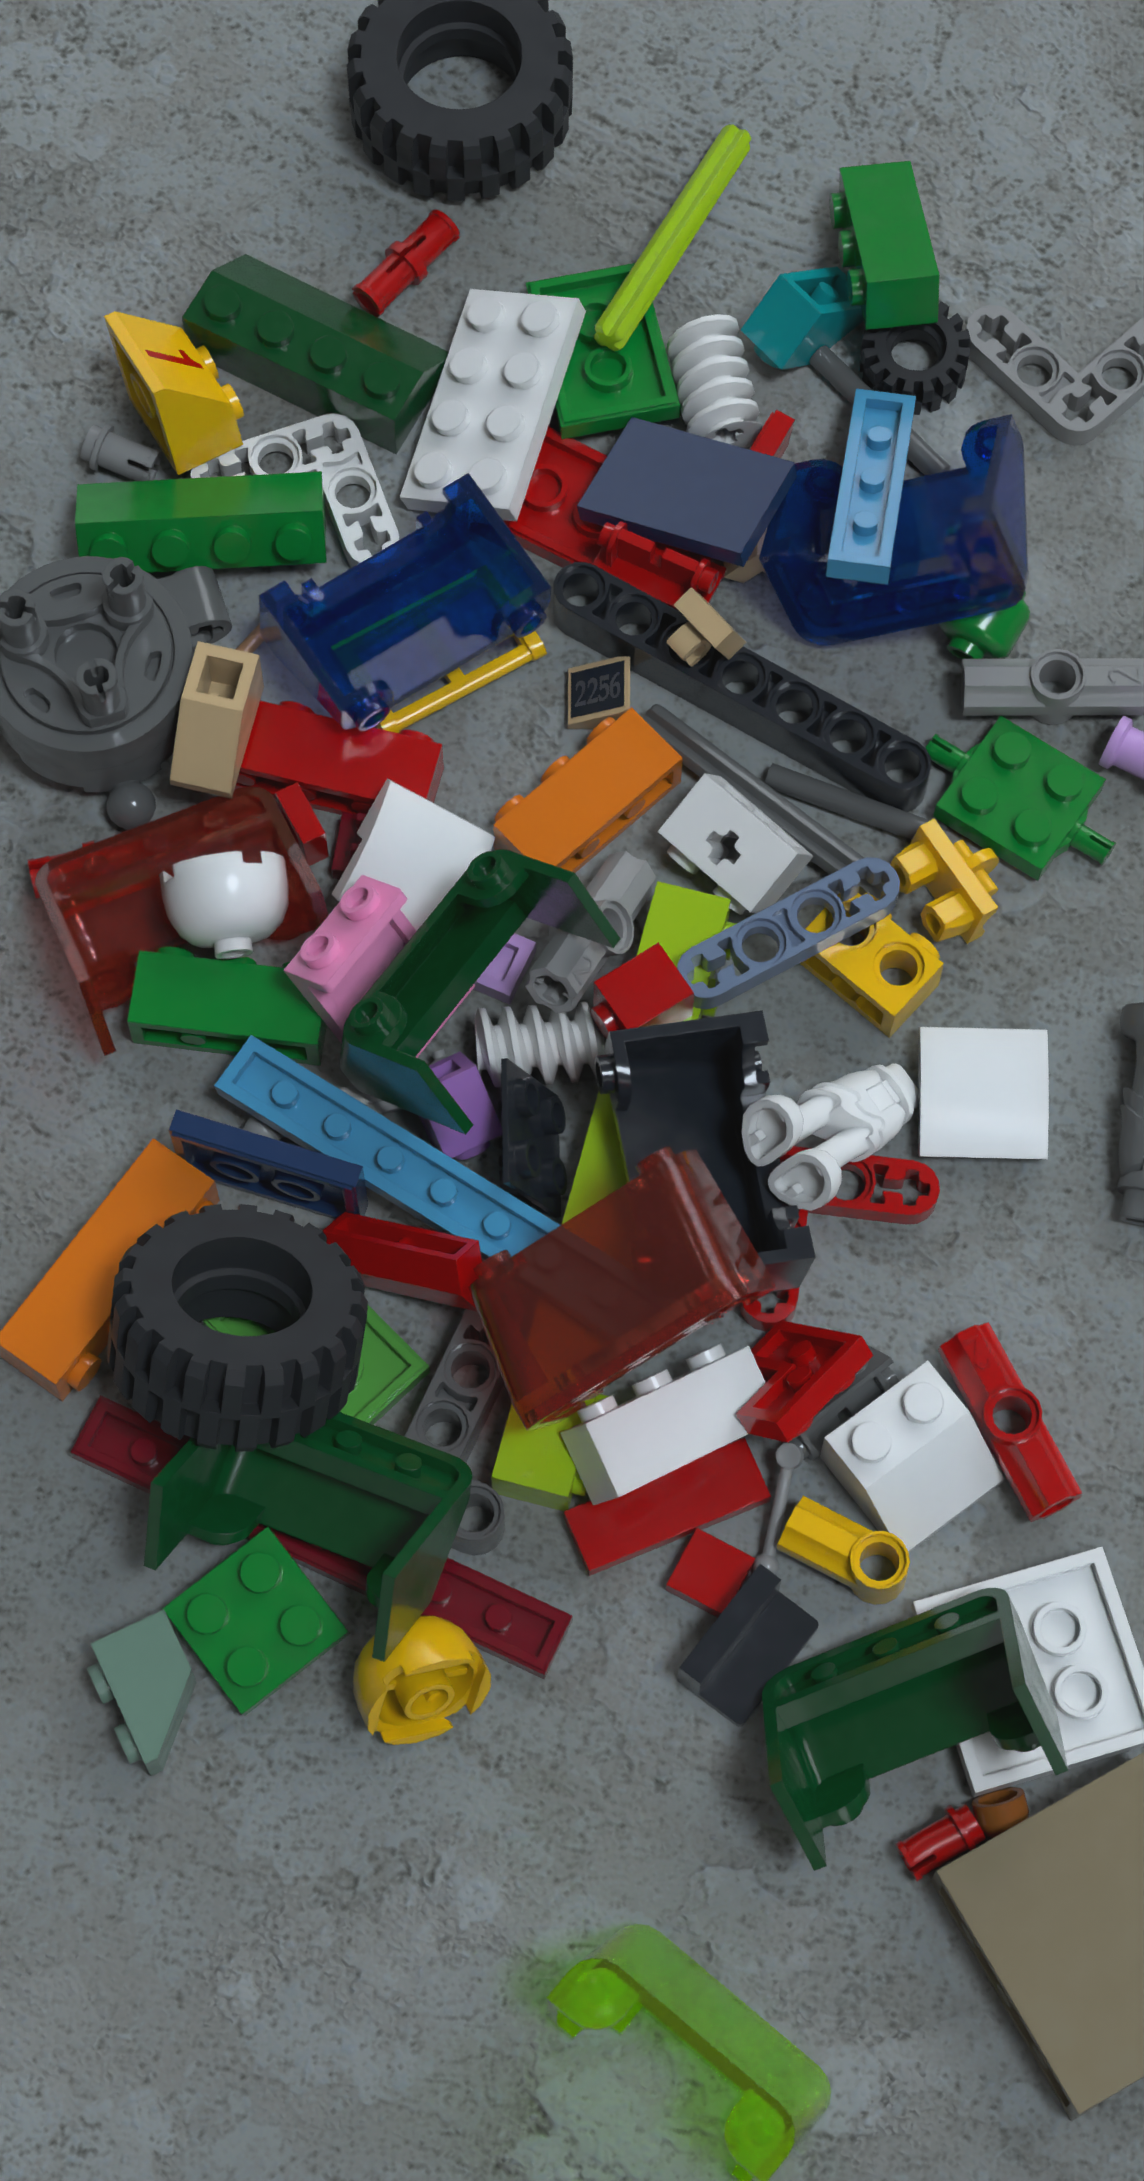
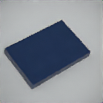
[577,417,797,567]
[169,1109,368,1219]

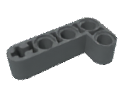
[404,1282,528,1556]

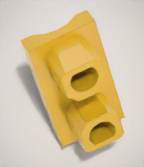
[890,818,999,944]

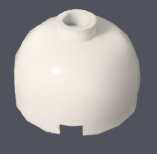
[159,851,289,959]

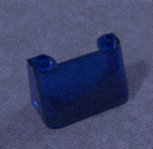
[759,414,1029,646]
[259,473,552,731]

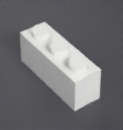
[560,1343,766,1505]

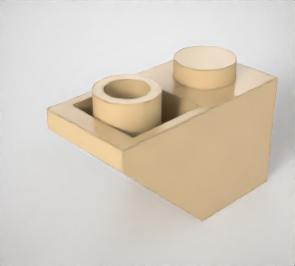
[170,641,264,799]

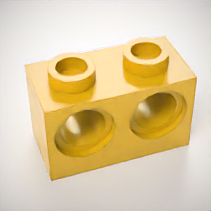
[800,893,944,1038]

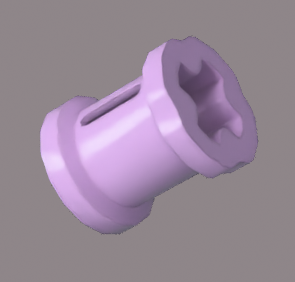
[1099,716,1144,780]

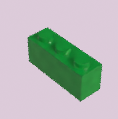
[829,161,940,330]
[127,947,327,1066]

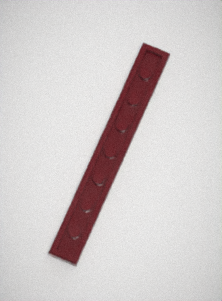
[70,1395,573,1679]

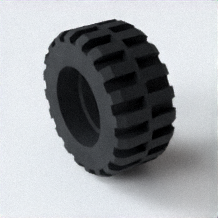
[346,0,573,201]
[107,1204,368,1452]

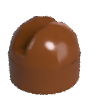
[972,1787,1029,1840]

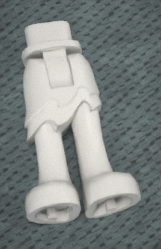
[741,1064,919,1211]

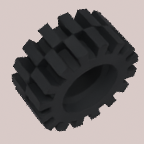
[859,301,971,415]

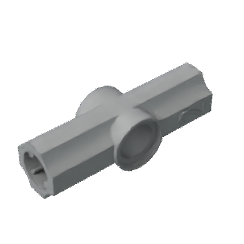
[960,649,1144,725]
[525,851,657,1013]

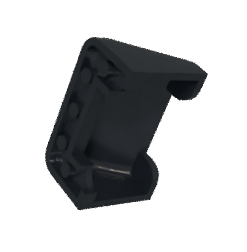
[594,1010,816,1292]

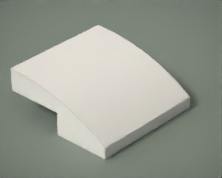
[332,778,495,931]
[918,1027,1049,1159]

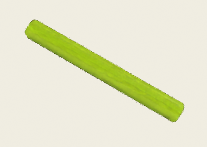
[594,124,751,351]

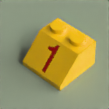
[104,311,244,475]

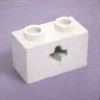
[658,773,813,915]

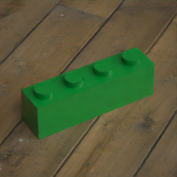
[75,471,327,572]

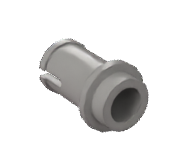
[80,424,162,481]

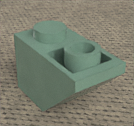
[87,1609,197,1776]

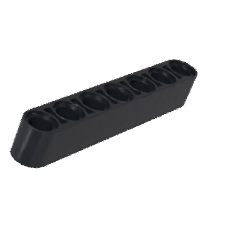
[553,562,931,812]

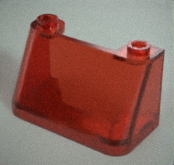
[468,1146,777,1431]

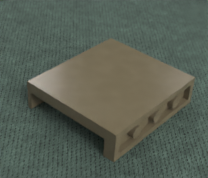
[931,1752,1144,2121]

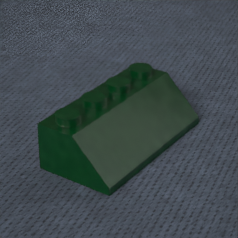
[182,254,449,455]

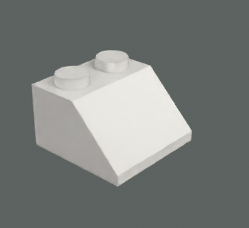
[820,1361,1004,1553]

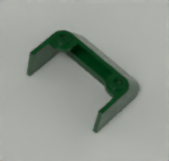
[339,849,621,1135]
[144,1412,472,1662]
[762,1588,1068,1871]

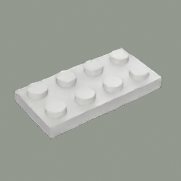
[400,289,586,521]

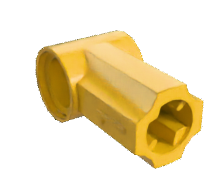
[777,1496,910,1605]

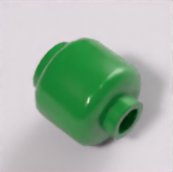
[939,569,1030,660]

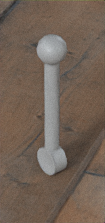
[754,1443,804,1575]

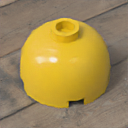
[353,1616,491,1745]

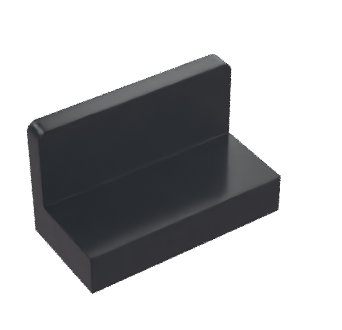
[677,1564,819,1727]

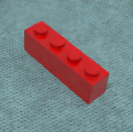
[235,700,444,815]

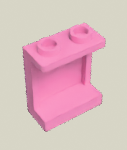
[283,875,475,1058]

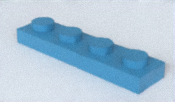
[826,389,916,585]

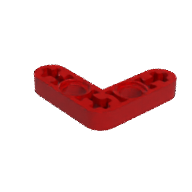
[739,1146,940,1332]

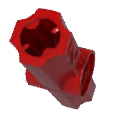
[938,1322,1082,1522]

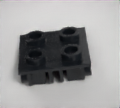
[498,1058,567,1218]

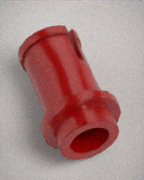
[895,1804,986,1882]

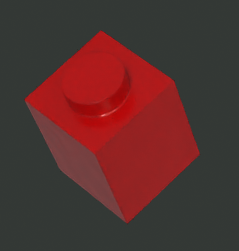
[590,942,694,1039]

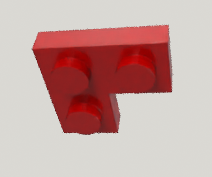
[736,1321,874,1443]

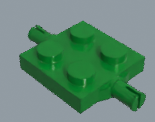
[926,716,1116,881]

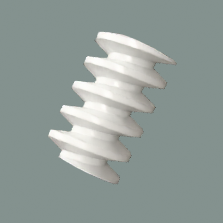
[666,314,763,448]
[475,1002,605,1087]

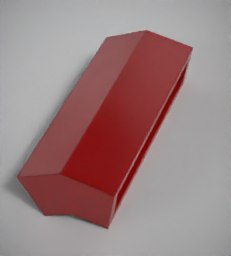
[322,1212,494,1312]

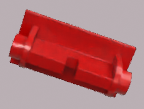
[592,521,727,611]

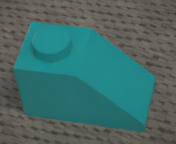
[740,266,864,370]

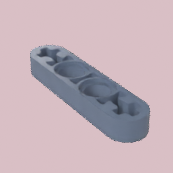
[677,857,900,1009]

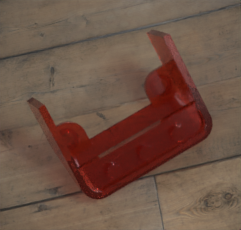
[35,786,329,1056]

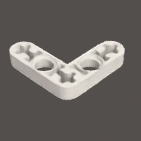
[190,413,401,579]

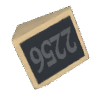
[568,656,630,729]

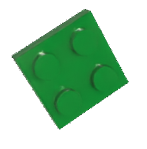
[162,1527,351,1716]

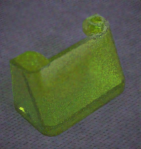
[546,1924,831,2181]

